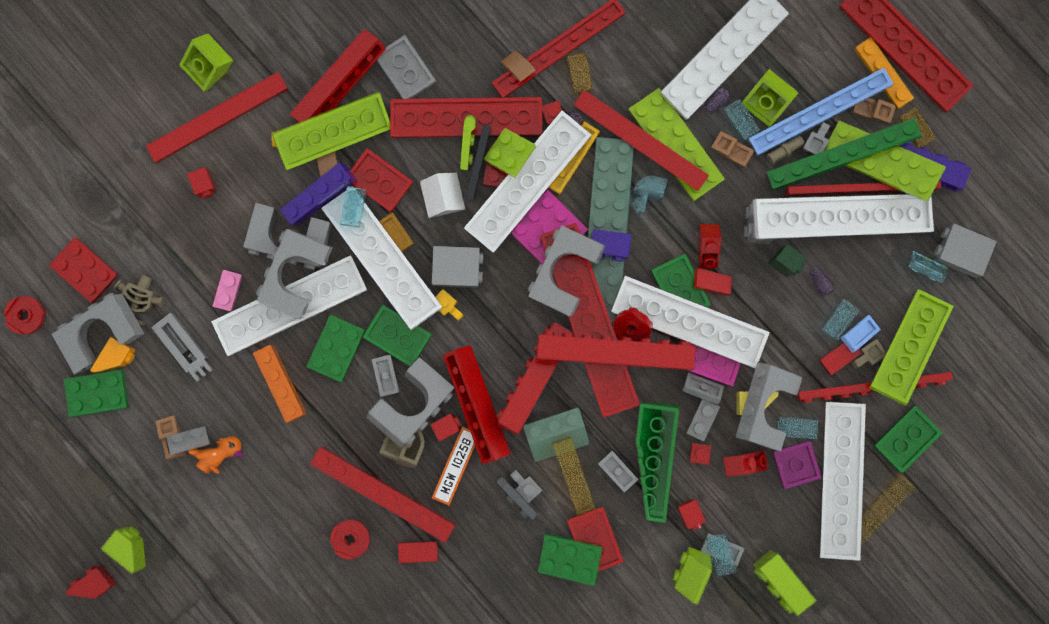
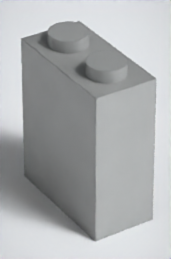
[934,224,997,278]
[432,246,483,288]

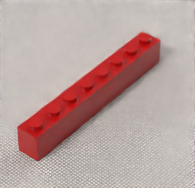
[536,332,696,370]
[310,447,456,543]

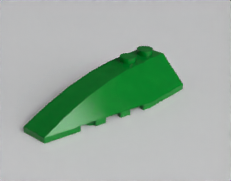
[636,402,680,523]

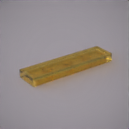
[552,436,595,515]
[861,474,916,543]

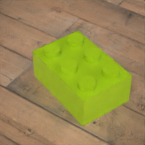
[753,550,816,616]

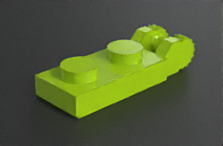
[460,114,476,170]

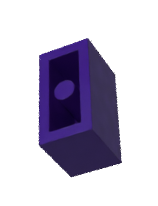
[591,229,632,262]

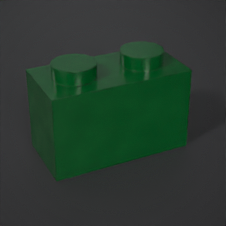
[769,244,806,277]

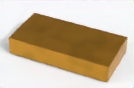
[379,212,414,252]

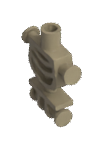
[108,275,164,330]

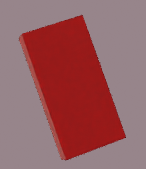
[693,268,732,296]
[819,342,862,376]
[398,541,438,563]

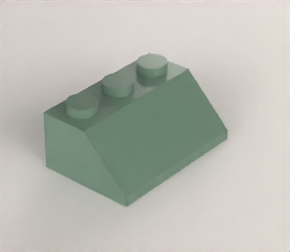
[523,407,590,462]

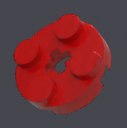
[4,296,46,335]
[613,307,653,342]
[330,519,370,559]

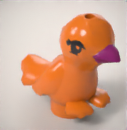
[188,436,242,474]

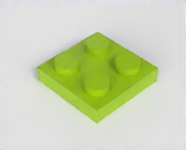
[484,128,536,178]

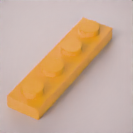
[854,37,914,110]

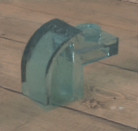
[632,176,667,215]

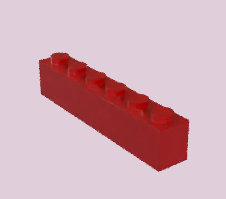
[290,29,386,123]
[496,322,574,436]
[443,345,511,465]

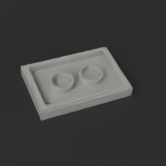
[376,35,437,99]

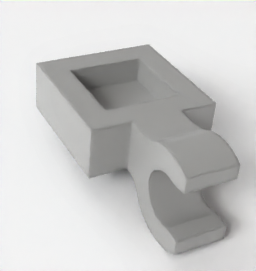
[802,122,830,155]
[510,470,542,503]

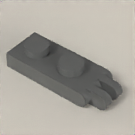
[497,477,538,520]

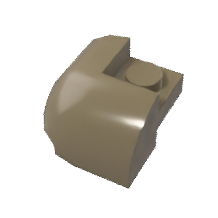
[379,430,425,467]

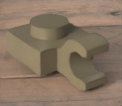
[851,339,886,368]

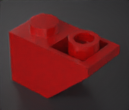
[698,224,722,269]
[723,450,767,477]
[65,565,116,599]

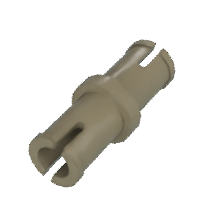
[766,135,804,165]

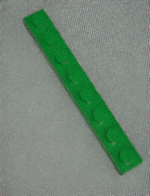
[767,118,922,191]

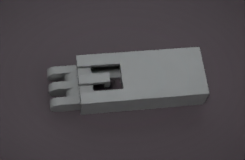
[151,313,213,382]

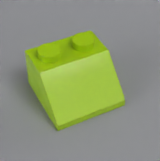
[179,34,234,92]
[741,69,799,127]
[101,527,146,573]
[672,547,712,605]

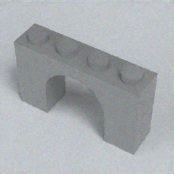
[243,203,332,270]
[528,225,606,317]
[256,229,333,319]
[52,293,144,374]
[366,357,454,448]
[736,362,802,451]

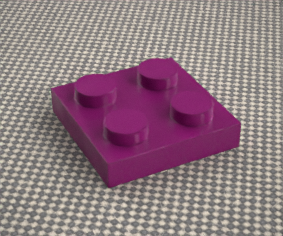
[772,441,822,489]

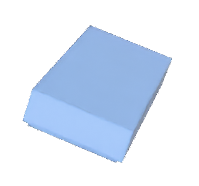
[840,315,881,353]

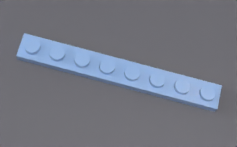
[748,68,893,156]

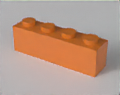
[253,345,307,423]

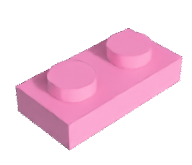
[213,270,243,312]

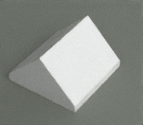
[420,173,465,218]

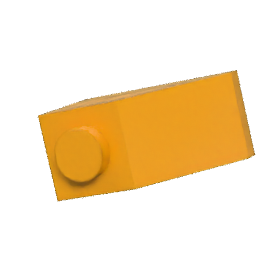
[90,337,136,373]

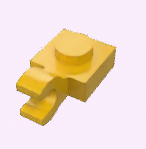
[435,289,464,321]

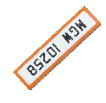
[432,427,475,506]

